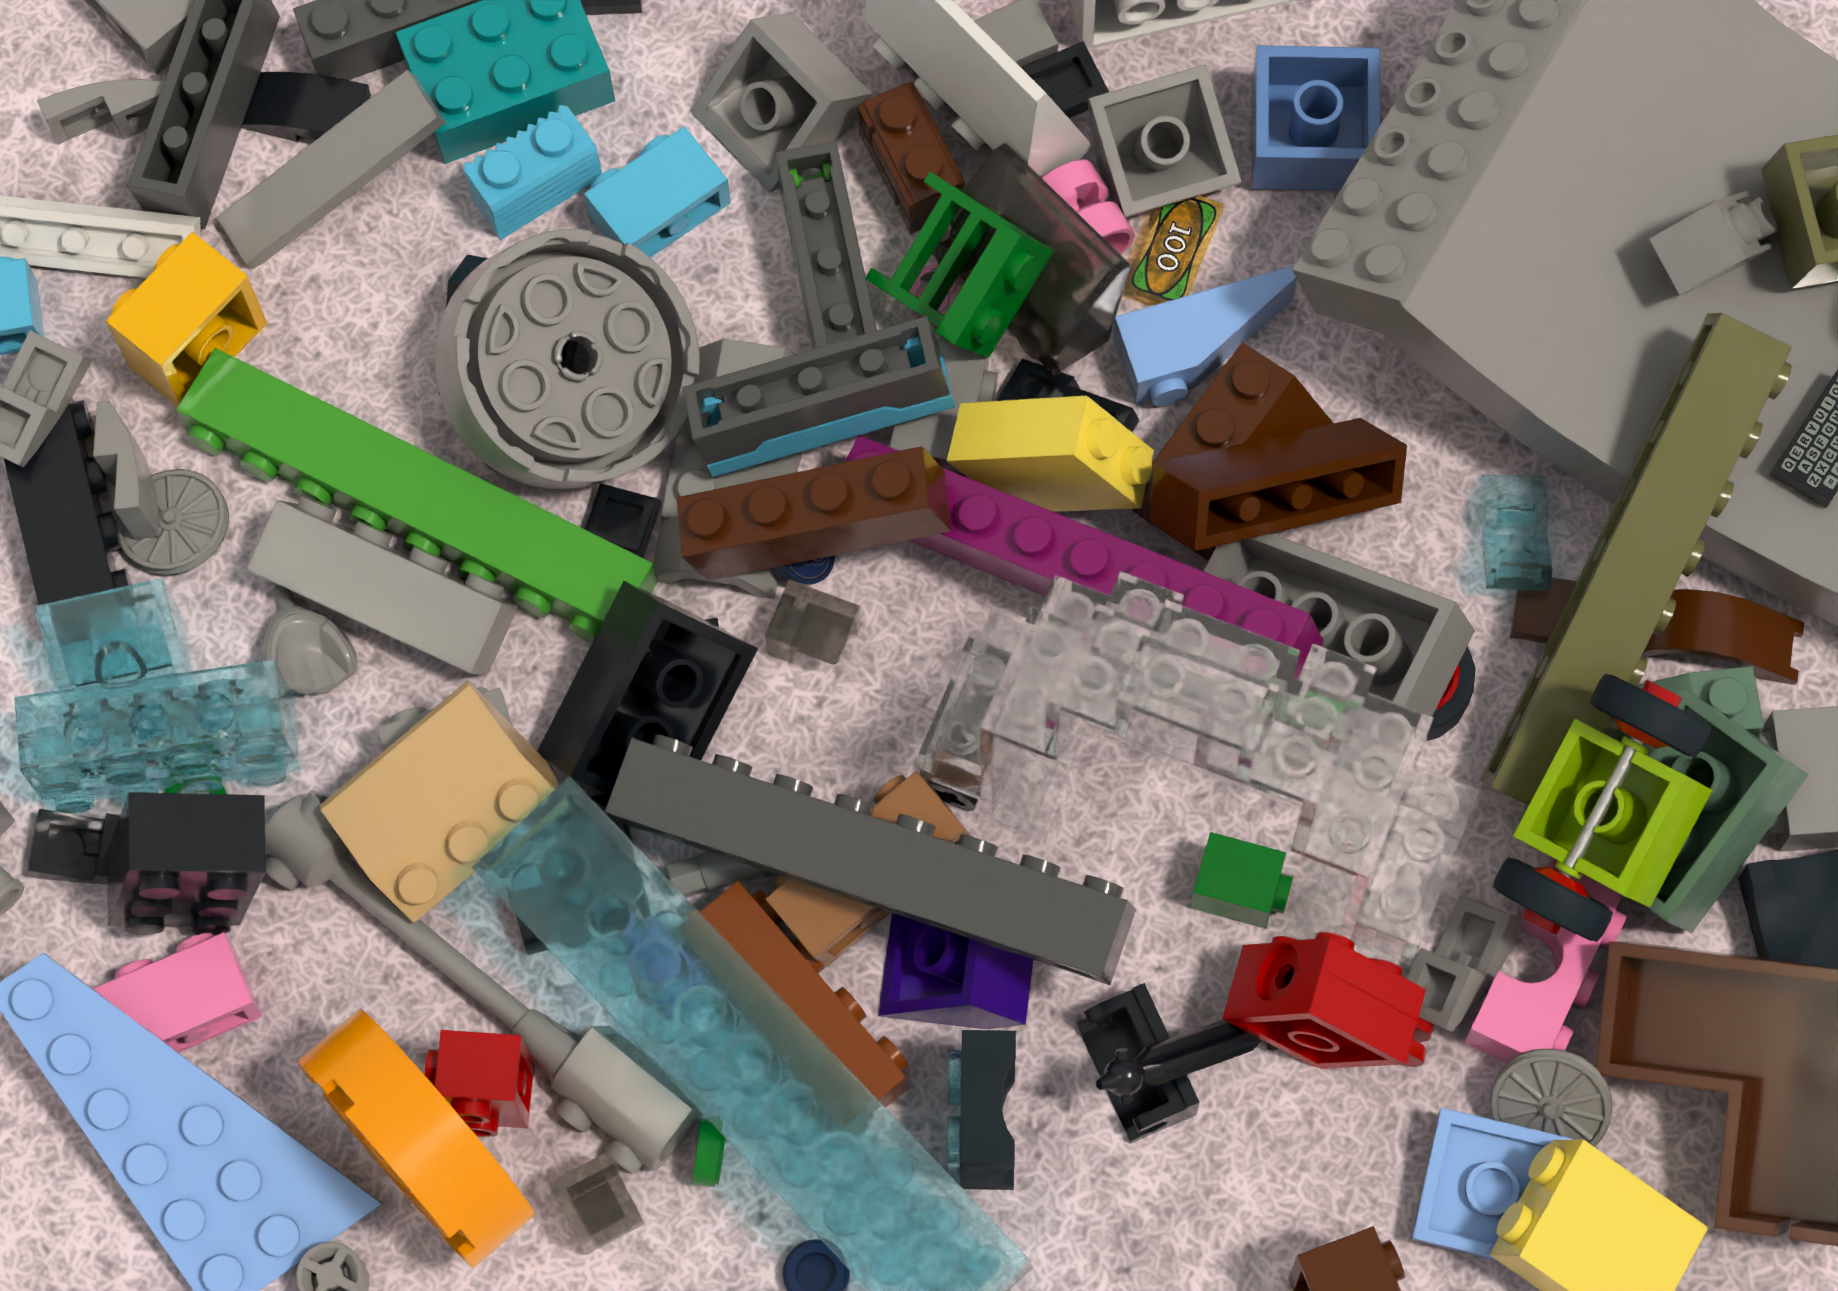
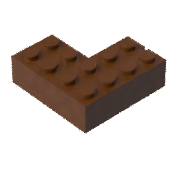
[1596,941,1838,1246]

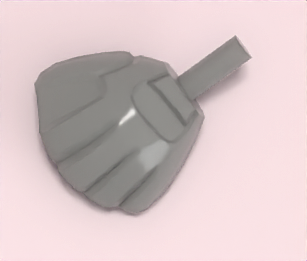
[261,585,357,695]

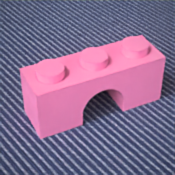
[1464,858,1627,1063]

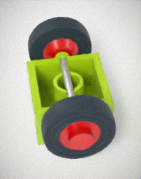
[1492,674,1713,942]

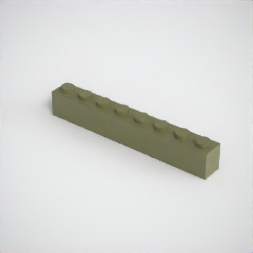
[1480,313,1792,805]

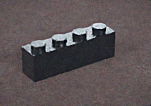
[3,398,136,647]

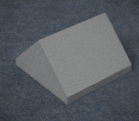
[1087,64,1242,218]

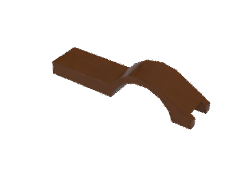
[1510,572,1804,685]

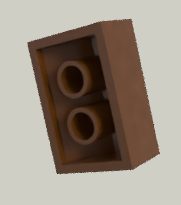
[1132,342,1334,561]

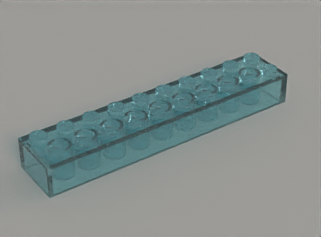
[472,776,1034,1291]

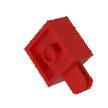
[1222,932,1434,1069]

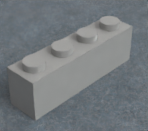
[246,495,518,675]

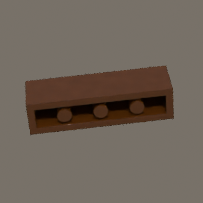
[1150,418,1407,551]
[677,446,951,581]

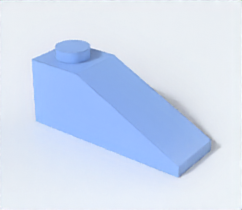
[1113,266,1297,406]

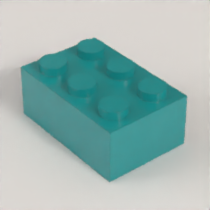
[395,0,615,164]

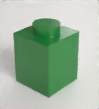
[1191,832,1294,929]

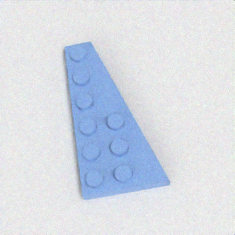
[0,953,383,1291]

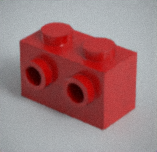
[425,1030,535,1137]

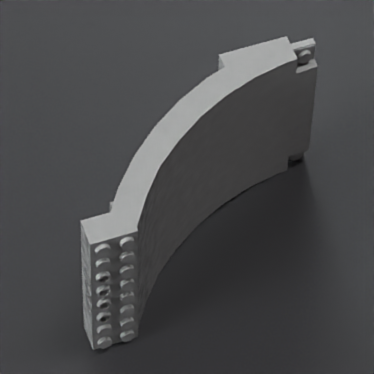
[1292,0,1838,627]

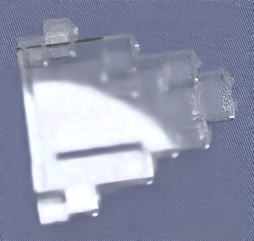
[919,571,1479,967]

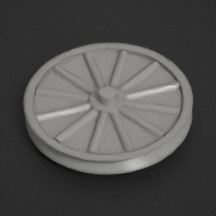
[116,469,229,575]
[1490,1048,1612,1147]

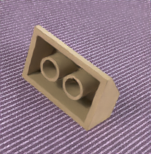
[319,680,563,923]

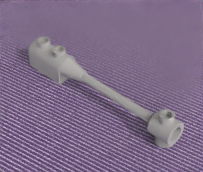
[265,790,710,1173]

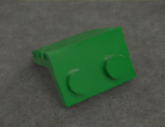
[866,171,1054,358]

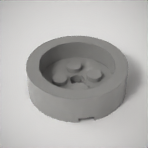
[435,229,700,490]

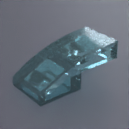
[1481,474,1553,591]

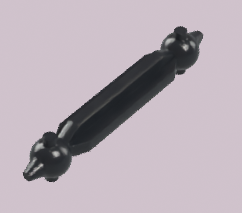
[1096,1020,1278,1104]

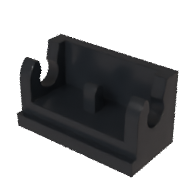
[1077,983,1199,1144]

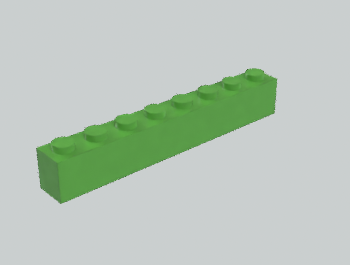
[176,348,658,643]

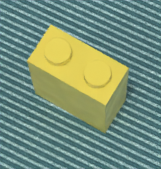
[947,396,1154,512]
[1489,1139,1708,1291]

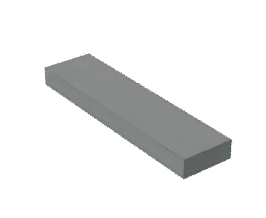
[217,70,446,269]

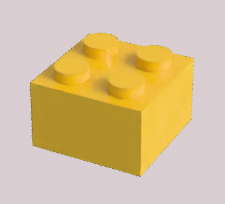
[106,231,268,407]

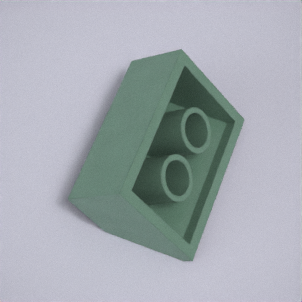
[1642,687,1809,933]

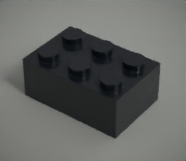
[108,792,266,936]

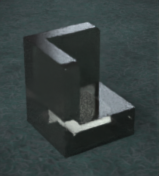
[765,580,862,665]
[549,1152,645,1256]

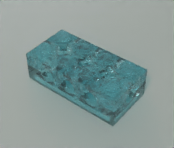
[14,660,302,814]

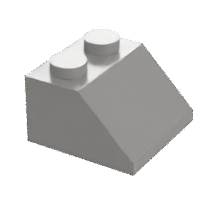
[691,12,873,193]

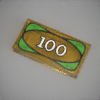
[1123,196,1224,306]

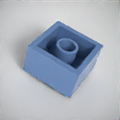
[1252,45,1381,191]

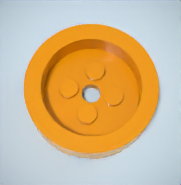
[296,1008,536,1269]

